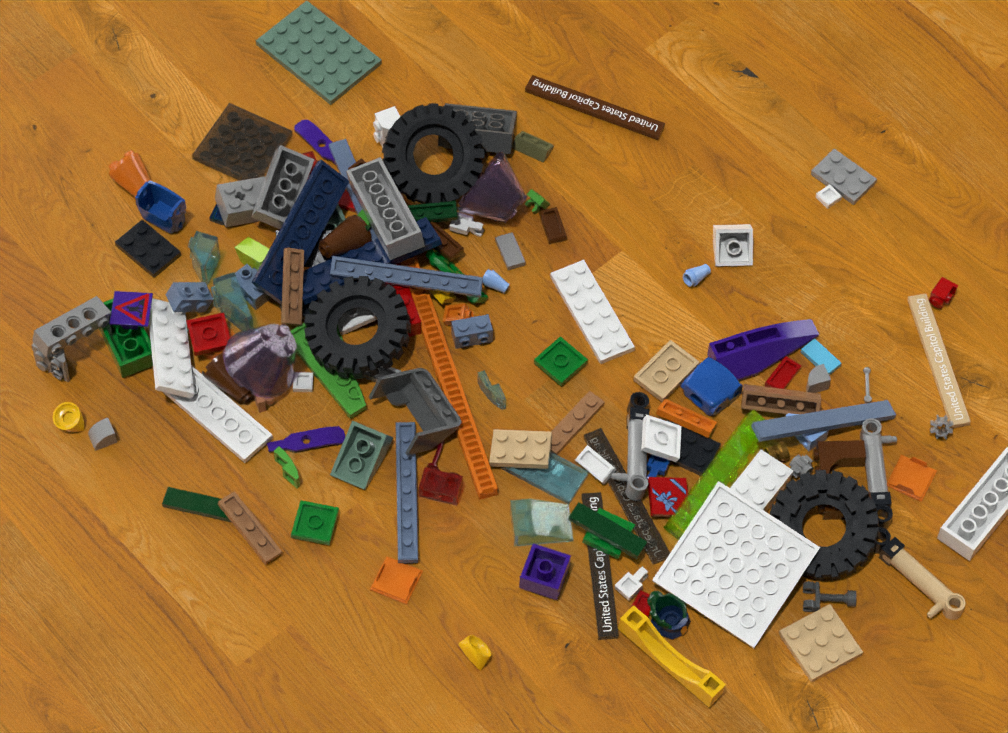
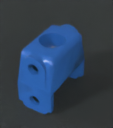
[135,180,186,234]
[681,357,743,416]

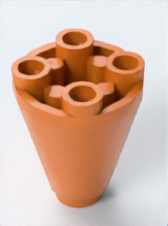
[108,150,151,197]

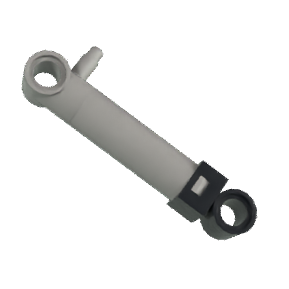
[611,392,649,501]
[860,418,897,529]

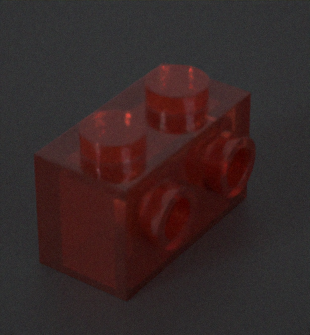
[419,467,463,506]

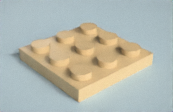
[778,604,863,683]

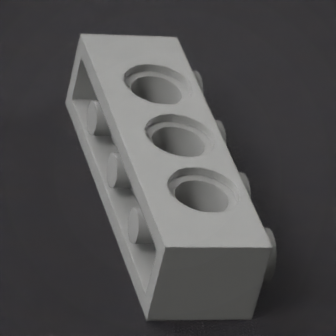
[32,296,111,357]

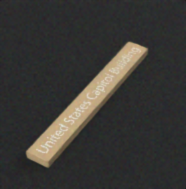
[907,294,971,428]

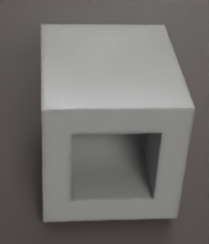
[806,364,831,393]
[88,418,117,451]

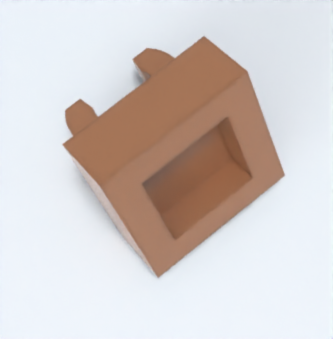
[252,385,274,413]

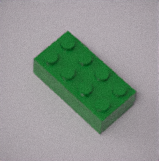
[99,299,153,378]

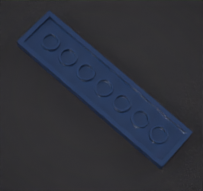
[251,160,350,304]
[302,217,442,305]

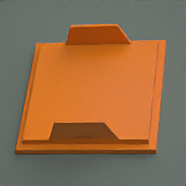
[887,455,937,502]
[370,556,423,605]

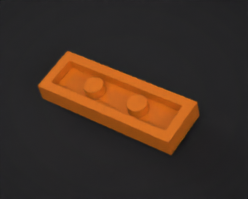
[656,399,717,438]

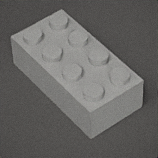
[251,145,314,229]

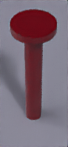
[427,440,445,472]

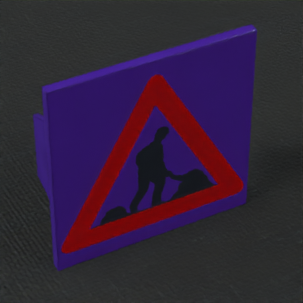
[110,291,153,329]

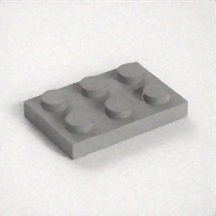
[811,149,877,205]

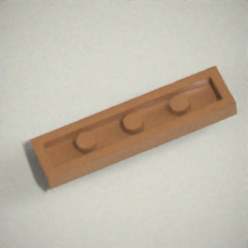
[281,248,304,326]
[550,391,605,457]
[218,491,282,565]

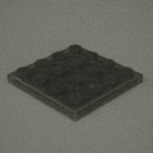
[192,103,293,181]

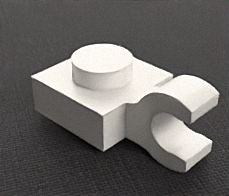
[449,212,484,237]
[615,566,648,601]

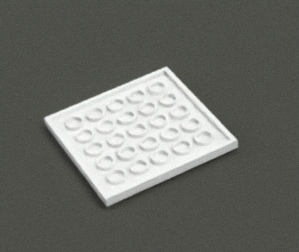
[652,481,820,649]

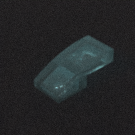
[477,370,506,410]

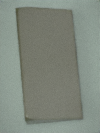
[512,131,554,162]

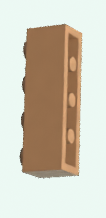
[741,384,821,414]

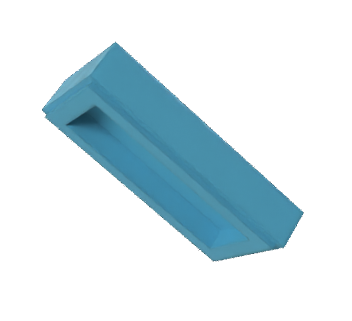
[801,338,842,375]

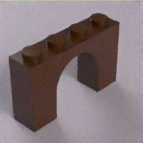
[812,440,871,520]

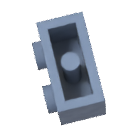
[230,264,271,310]
[165,282,213,313]
[451,314,493,349]

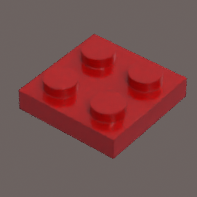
[186,312,232,356]

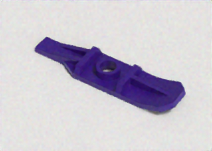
[294,120,336,165]
[267,426,345,452]

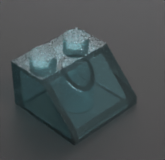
[188,231,220,286]

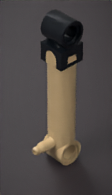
[873,527,966,620]

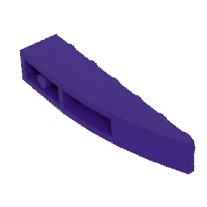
[707,319,819,381]

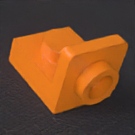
[443,303,474,326]

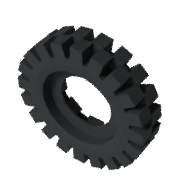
[382,103,484,204]
[304,276,411,379]
[770,470,879,581]

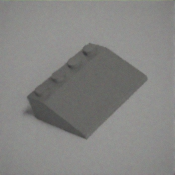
[438,103,517,155]

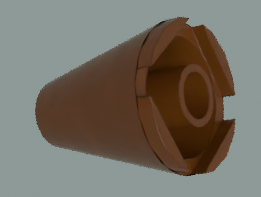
[319,215,372,258]
[202,349,253,403]

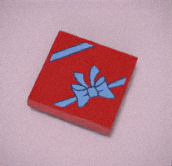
[647,477,690,517]

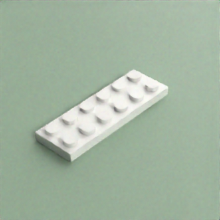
[550,260,635,365]
[149,298,194,398]
[164,365,273,463]

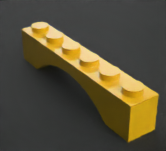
[617,605,726,708]

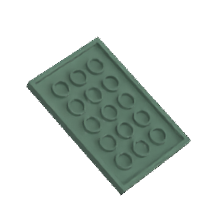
[256,1,382,105]

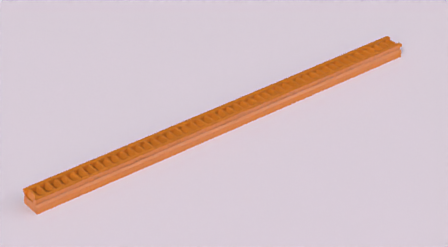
[400,256,498,500]

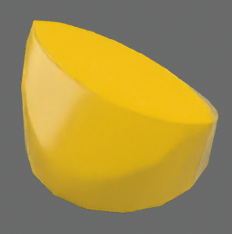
[53,402,84,432]
[458,635,491,671]

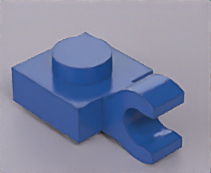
[647,454,671,479]

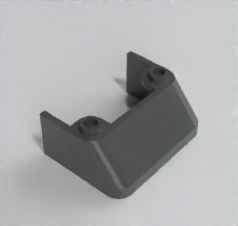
[369,368,461,456]

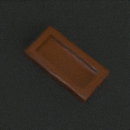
[539,207,567,244]

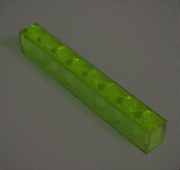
[663,409,765,540]

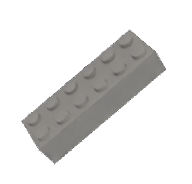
[346,157,425,260]

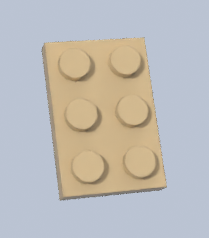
[633,340,700,402]
[489,429,552,469]

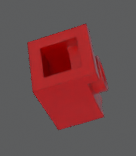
[929,277,959,309]

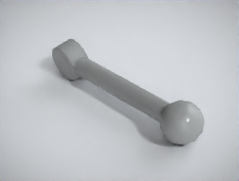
[863,367,872,403]

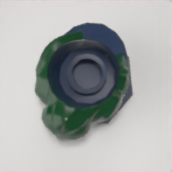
[647,591,691,639]

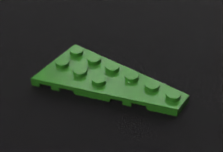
[284,323,366,419]

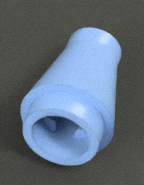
[683,264,711,287]
[483,269,510,293]

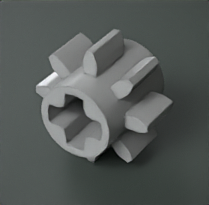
[930,415,954,439]
[789,455,814,478]

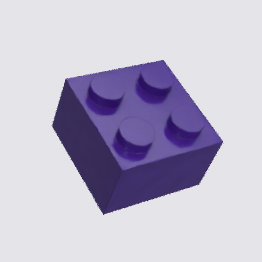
[519,543,571,600]

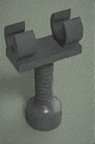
[803,581,856,612]

